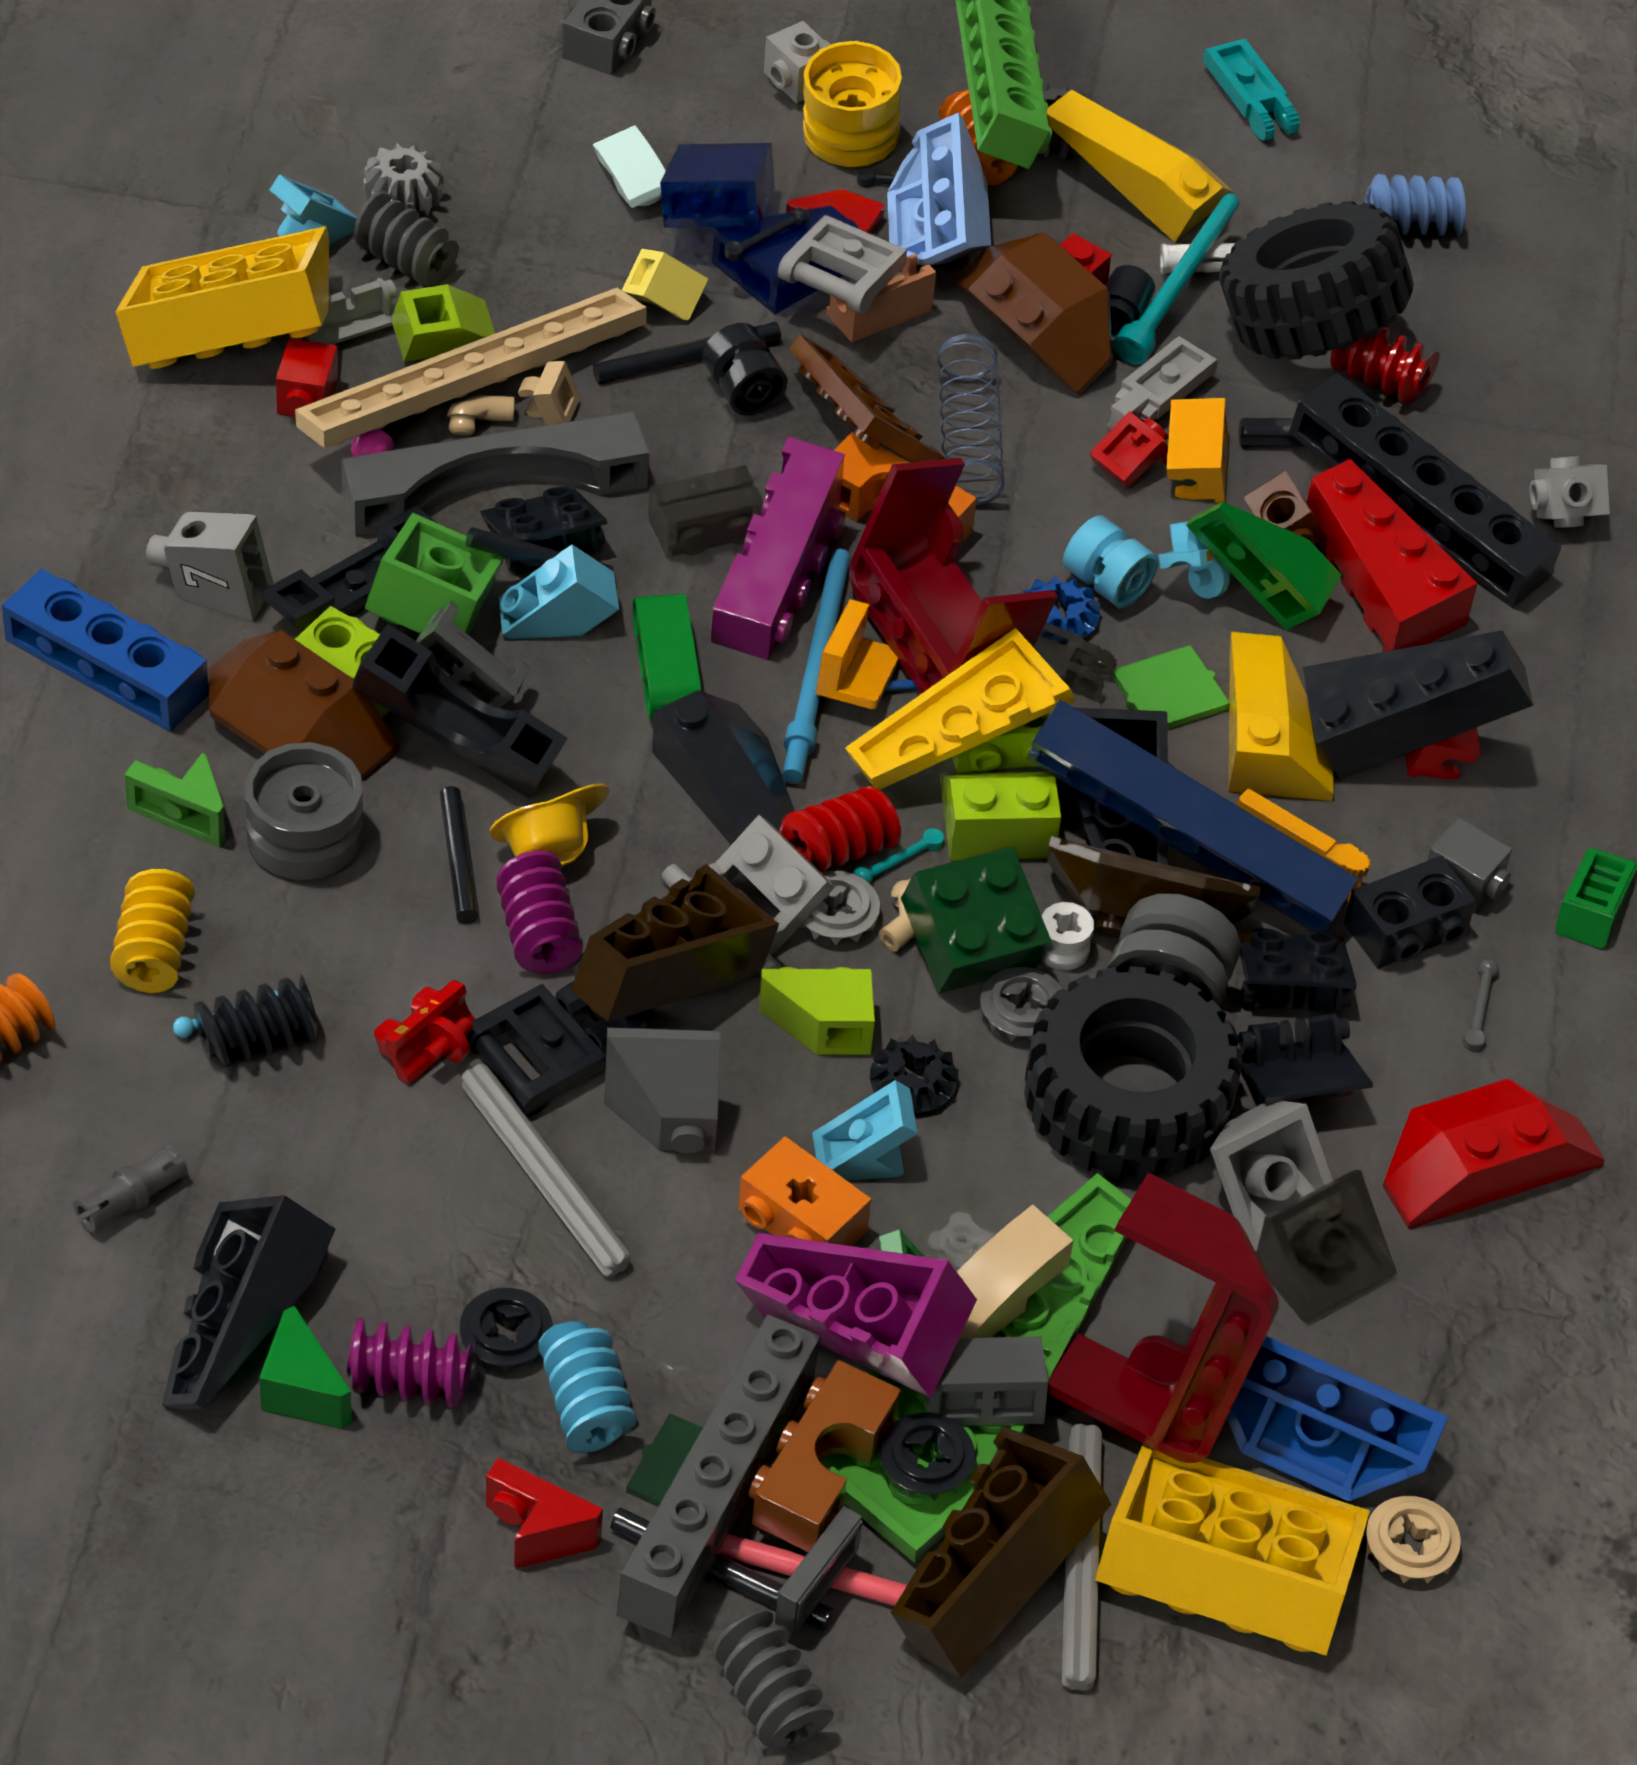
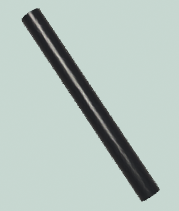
[593,322,781,383]
[610,1507,834,1631]

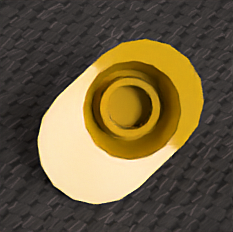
[490,783,609,867]

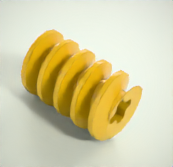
[110,869,195,994]

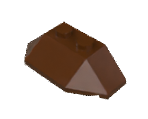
[954,232,1113,396]
[209,630,399,780]

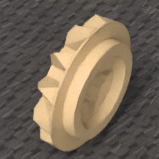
[1365,1496,1461,1584]

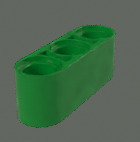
[632,593,701,720]

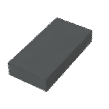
[775,1506,862,1634]

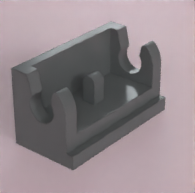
[416,601,531,708]
[924,1336,1048,1426]

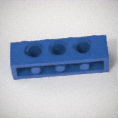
[2,568,209,732]

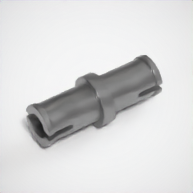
[73,1145,188,1232]

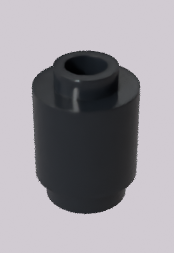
[1105,265,1156,335]

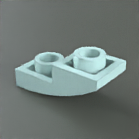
[593,125,674,208]

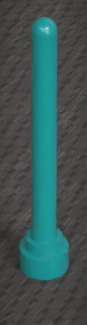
[1113,193,1239,365]

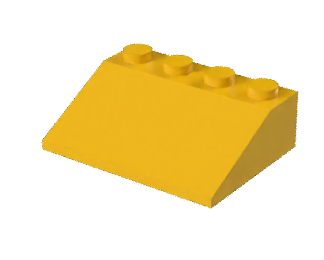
[115,226,329,369]
[1095,1443,1370,1656]

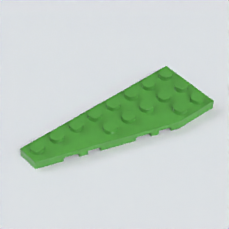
[819,1173,1131,1563]

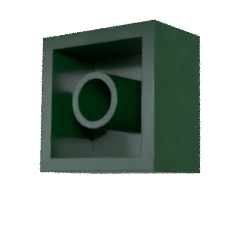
[901,846,1052,994]

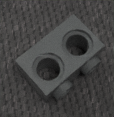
[562,0,656,75]

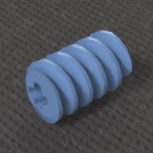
[1365,174,1466,237]

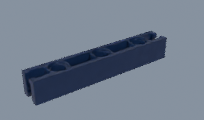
[1027,699,1358,932]

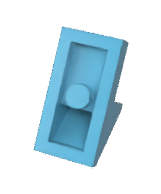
[269,174,357,246]
[812,1080,918,1181]

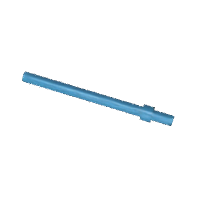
[782,549,851,784]

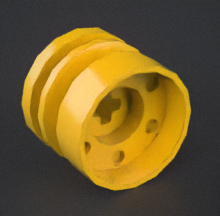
[803,41,902,167]

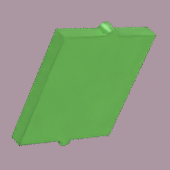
[1111,645,1230,729]

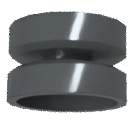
[244,742,364,880]
[1107,894,1241,1008]

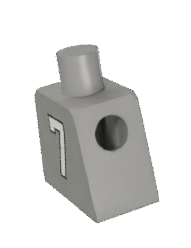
[146,512,274,621]

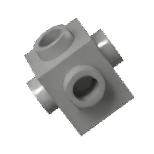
[764,21,831,103]
[1529,456,1610,528]

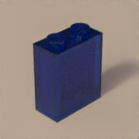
[660,143,775,228]

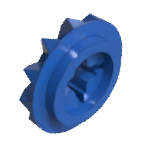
[1023,575,1100,643]

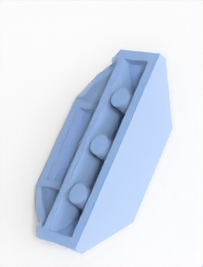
[887,112,991,266]

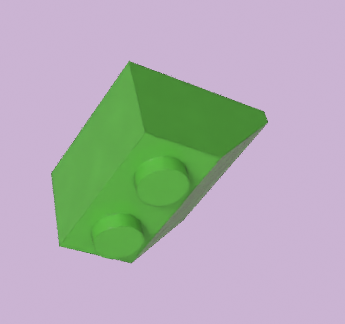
[364,513,505,635]

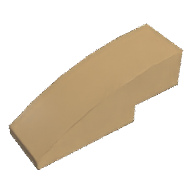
[957,1204,1073,1338]

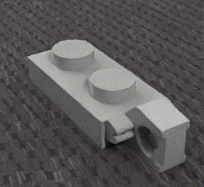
[1107,336,1218,429]

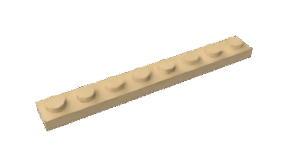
[295,288,646,448]

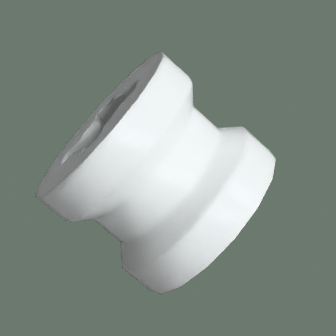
[1041,902,1094,971]

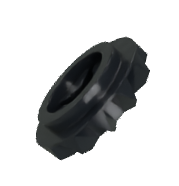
[870,1034,959,1113]
[460,1288,553,1373]
[880,1412,975,1501]

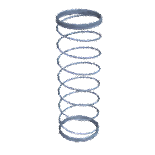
[937,334,1005,506]

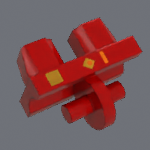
[374,980,475,1084]

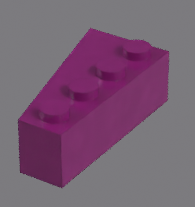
[711,437,846,660]
[734,1233,977,1398]

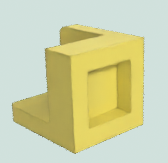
[622,249,708,320]

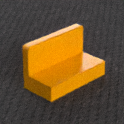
[816,599,899,709]

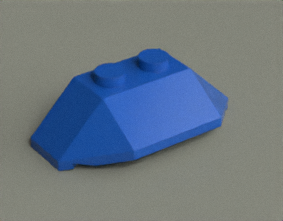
[1227,1336,1449,1502]

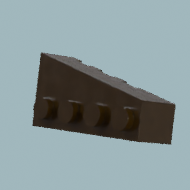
[571,864,779,1022]
[891,1426,1112,1678]

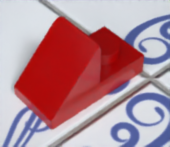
[486,1458,603,1568]

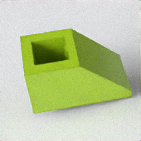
[391,284,495,362]
[759,967,875,1055]

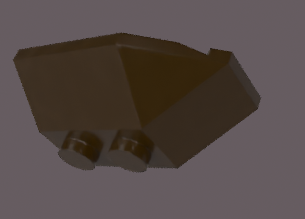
[1048,836,1261,938]

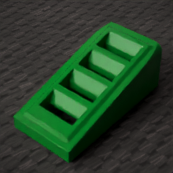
[1555,847,1637,948]

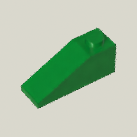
[1186,501,1342,630]

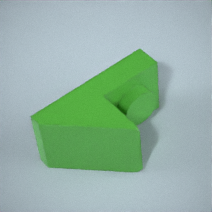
[124,753,225,847]

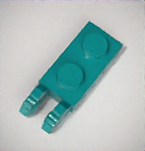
[1202,38,1300,142]

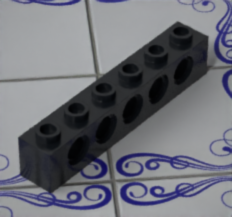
[1289,372,1562,608]

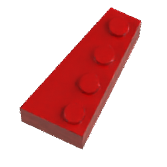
[1306,459,1478,652]

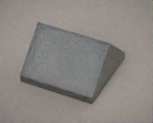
[1256,1169,1397,1321]

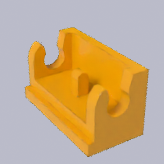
[1167,398,1229,503]

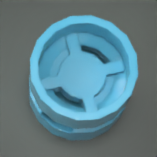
[1063,515,1159,608]

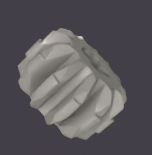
[363,143,444,216]

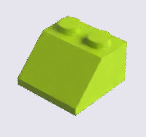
[940,771,1061,861]

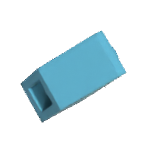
[498,544,619,640]

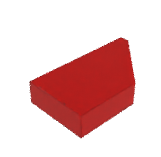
[786,189,885,235]

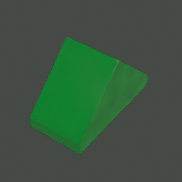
[259,1306,352,1429]

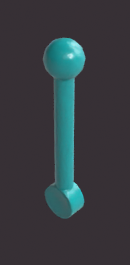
[853,828,944,884]

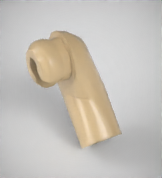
[447,395,514,436]
[879,879,916,952]

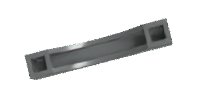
[341,411,649,536]

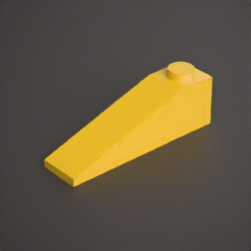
[1047,90,1234,243]
[1228,632,1334,801]

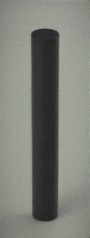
[466,527,614,572]
[440,786,478,923]

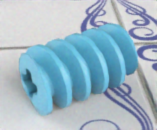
[538,1321,637,1453]

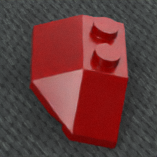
[1383,1078,1605,1229]

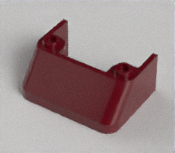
[849,458,1058,694]
[1047,1173,1279,1463]

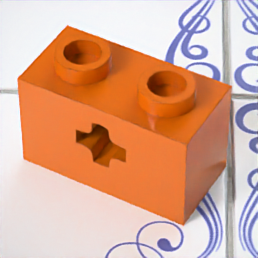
[738,1136,872,1246]

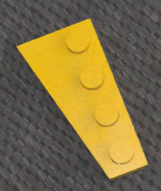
[845,628,1076,790]

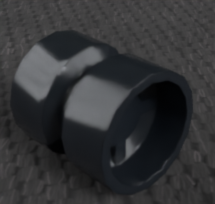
[702,323,788,416]

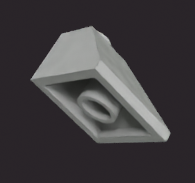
[1210,1101,1342,1251]

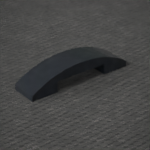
[261,506,437,627]

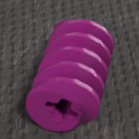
[496,851,583,974]
[347,1317,474,1409]

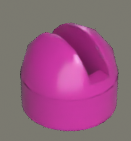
[351,429,394,457]

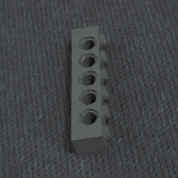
[616,1314,821,1638]

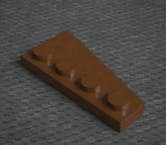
[789,334,946,462]

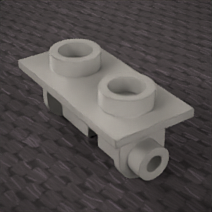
[305,278,397,345]

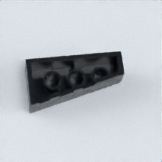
[1303,630,1533,779]

